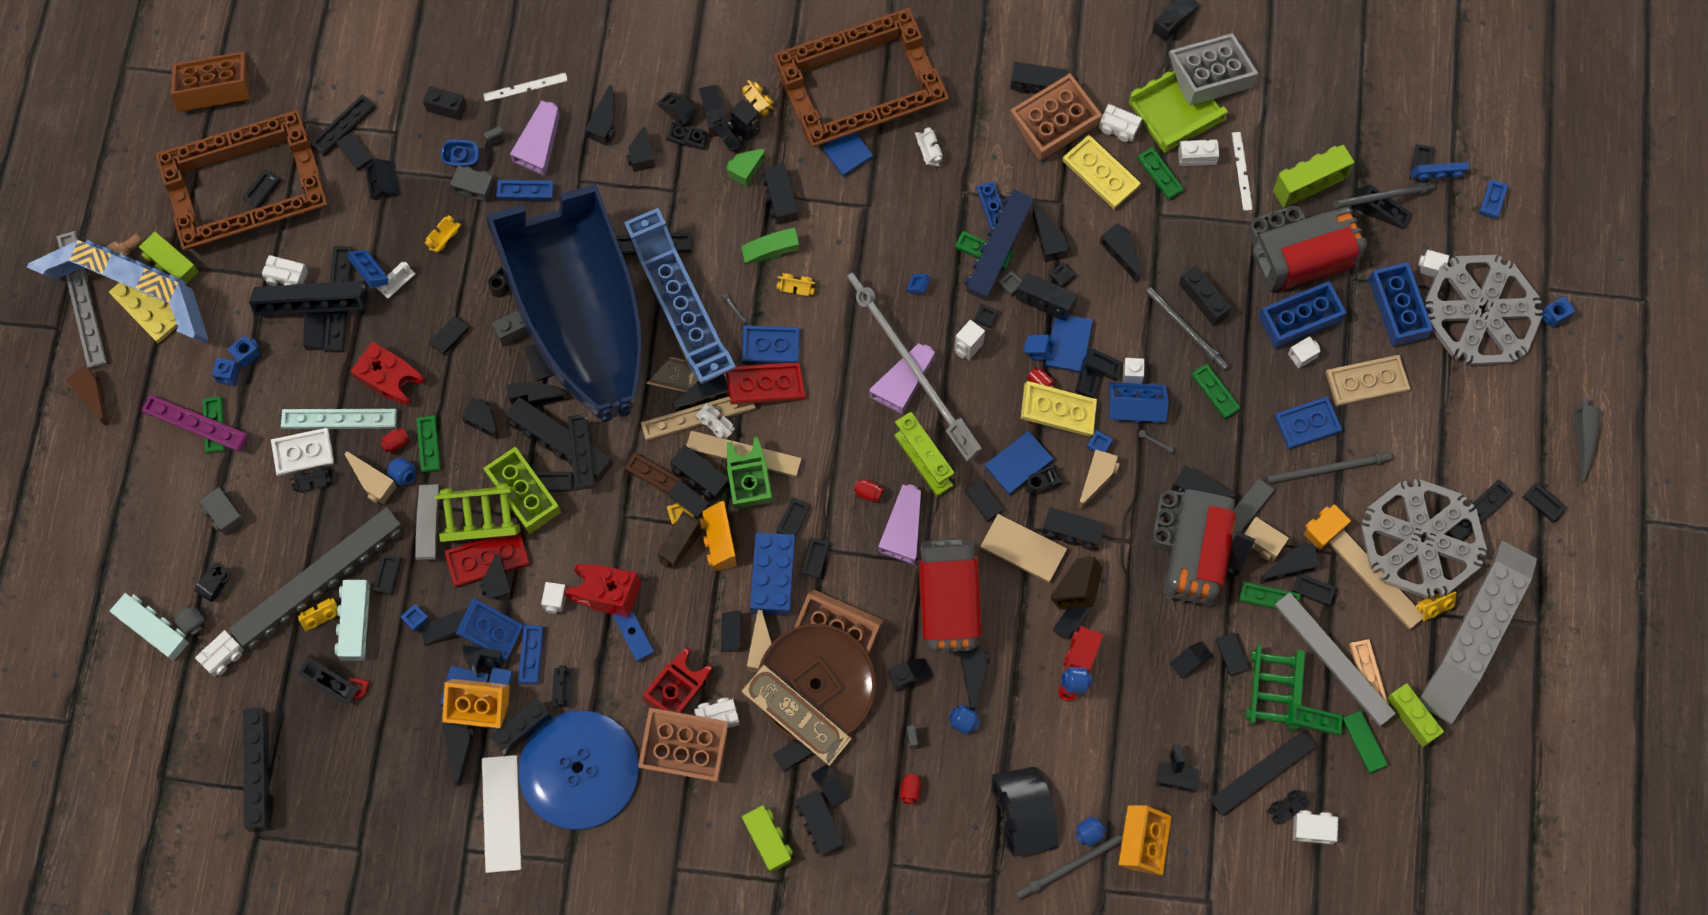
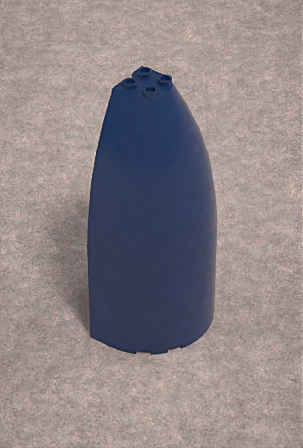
[487,184,641,423]

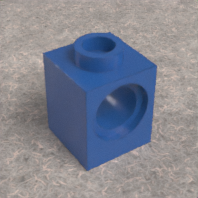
[1541,296,1576,328]
[227,335,261,369]
[1024,335,1056,360]
[212,358,241,387]

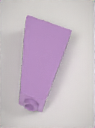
[510,101,560,176]
[869,343,935,414]
[878,484,921,565]

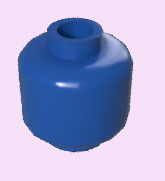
[387,457,416,486]
[1061,667,1092,693]
[948,705,979,734]
[1075,816,1106,847]

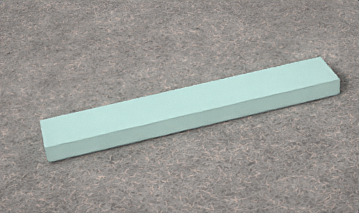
[281,409,397,429]

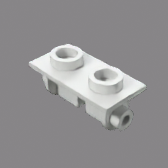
[915,128,943,167]
[376,262,415,299]
[695,403,735,439]

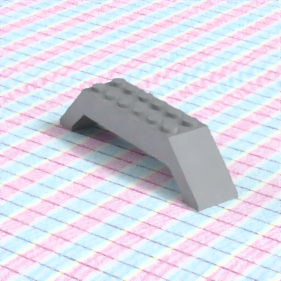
[1419,540,1537,724]

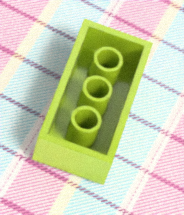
[1273,145,1355,208]
[483,446,561,534]

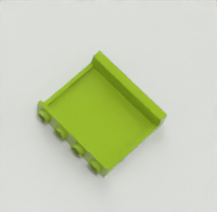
[1129,71,1228,154]

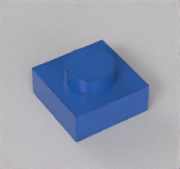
[907,273,931,294]
[1087,430,1113,452]
[401,604,429,632]

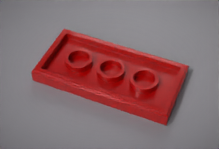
[726,362,806,405]
[444,532,530,588]

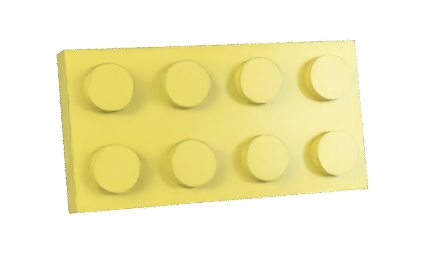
[1062,135,1141,209]
[109,283,178,343]
[1021,381,1097,437]

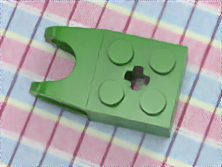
[727,437,773,509]

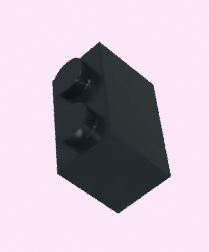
[423,86,467,121]
[730,99,761,141]

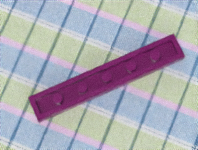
[141,394,249,452]

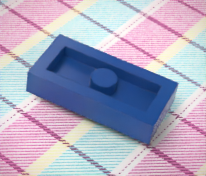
[1479,179,1508,219]

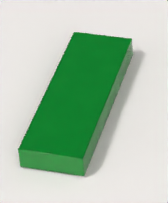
[1137,147,1184,201]
[955,231,1013,270]
[1191,364,1240,420]
[202,396,226,454]
[416,415,441,474]
[1239,582,1301,610]
[1288,704,1343,736]
[1342,711,1388,774]

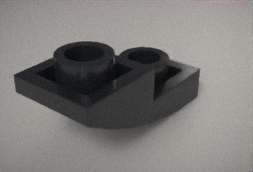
[666,122,708,149]

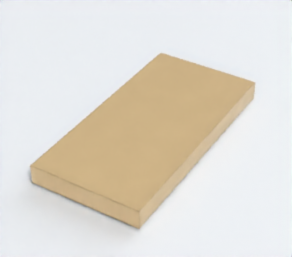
[1325,355,1410,407]
[980,514,1067,583]

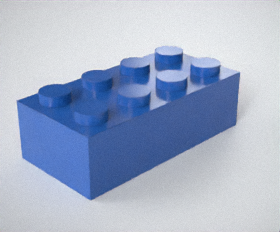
[1368,262,1433,347]
[1258,281,1346,349]
[750,533,795,616]

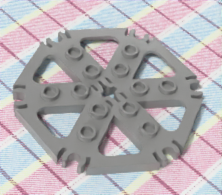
[1424,255,1543,365]
[1360,479,1487,599]

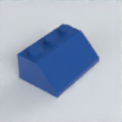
[1108,382,1169,423]

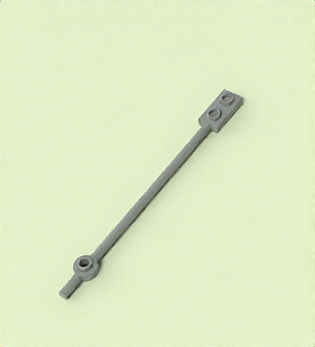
[847,273,982,461]

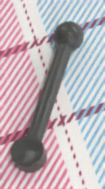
[722,293,747,325]
[1138,430,1174,454]

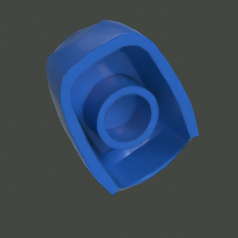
[441,139,480,167]

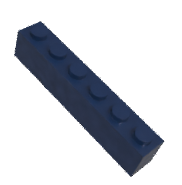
[964,189,1034,301]

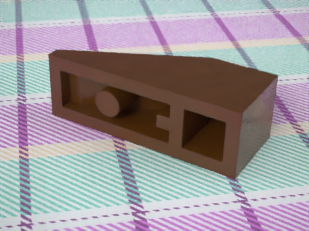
[66,366,109,426]

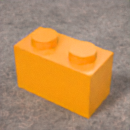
[1304,504,1351,551]

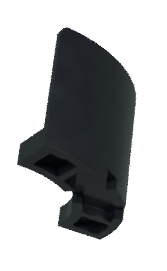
[991,767,1058,857]

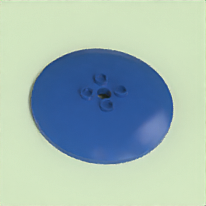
[519,711,639,830]

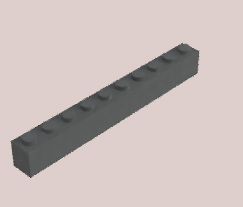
[229,507,404,651]

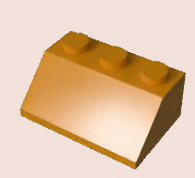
[700,501,737,571]
[442,679,510,728]
[1119,805,1172,876]

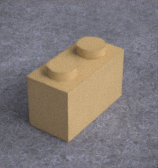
[1244,517,1289,562]

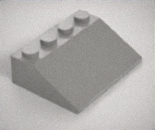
[1169,33,1258,106]

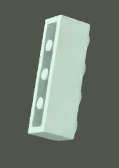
[335,580,370,661]
[110,593,189,661]

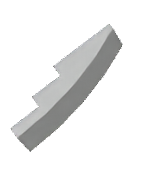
[416,484,440,560]

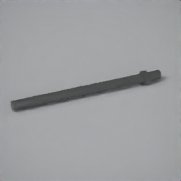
[1334,182,1435,208]
[1267,453,1392,484]

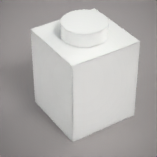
[1418,250,1449,277]
[1288,336,1320,369]
[1122,358,1144,384]
[541,582,566,614]

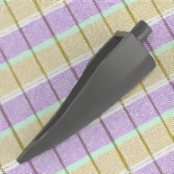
[1574,398,1601,482]

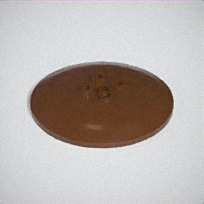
[758,624,876,742]

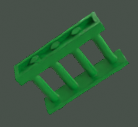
[1245,645,1305,732]

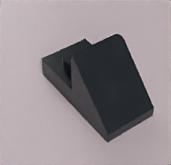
[462,645,503,678]

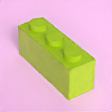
[139,232,199,283]
[1387,683,1444,747]
[742,805,793,873]

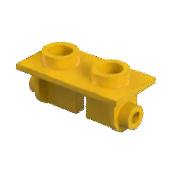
[742,80,776,117]
[425,215,461,252]
[776,273,816,296]
[1416,591,1457,621]
[298,598,338,632]

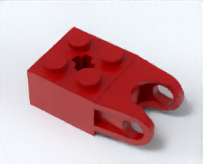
[350,341,426,405]
[564,564,642,618]
[1058,626,1104,702]
[642,647,713,713]

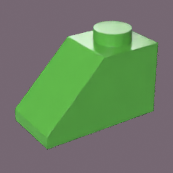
[726,149,766,187]

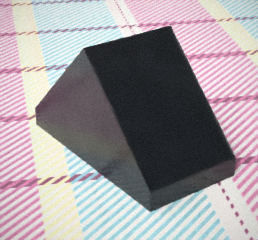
[1170,641,1213,679]
[811,764,849,808]

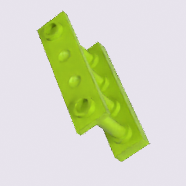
[894,412,954,497]
[434,483,520,542]

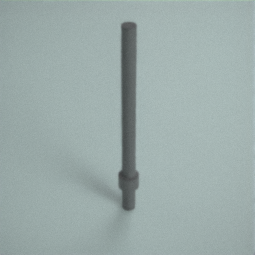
[1146,287,1229,371]
[1015,834,1123,900]

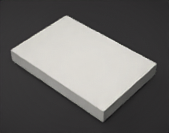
[271,428,335,477]

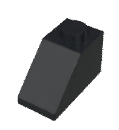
[657,92,697,124]
[626,127,655,172]
[461,398,499,439]
[480,554,512,599]
[888,658,932,692]

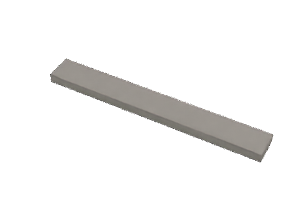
[56,231,108,370]
[1274,593,1396,727]

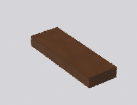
[624,453,684,494]

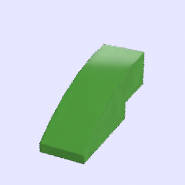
[741,228,799,264]

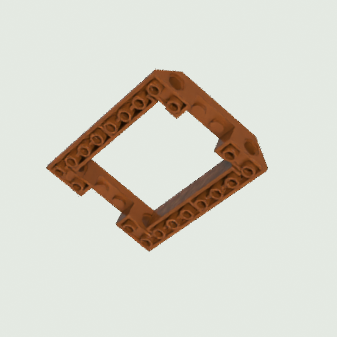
[774,8,949,148]
[155,110,328,251]

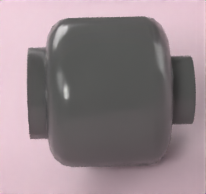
[174,605,205,636]

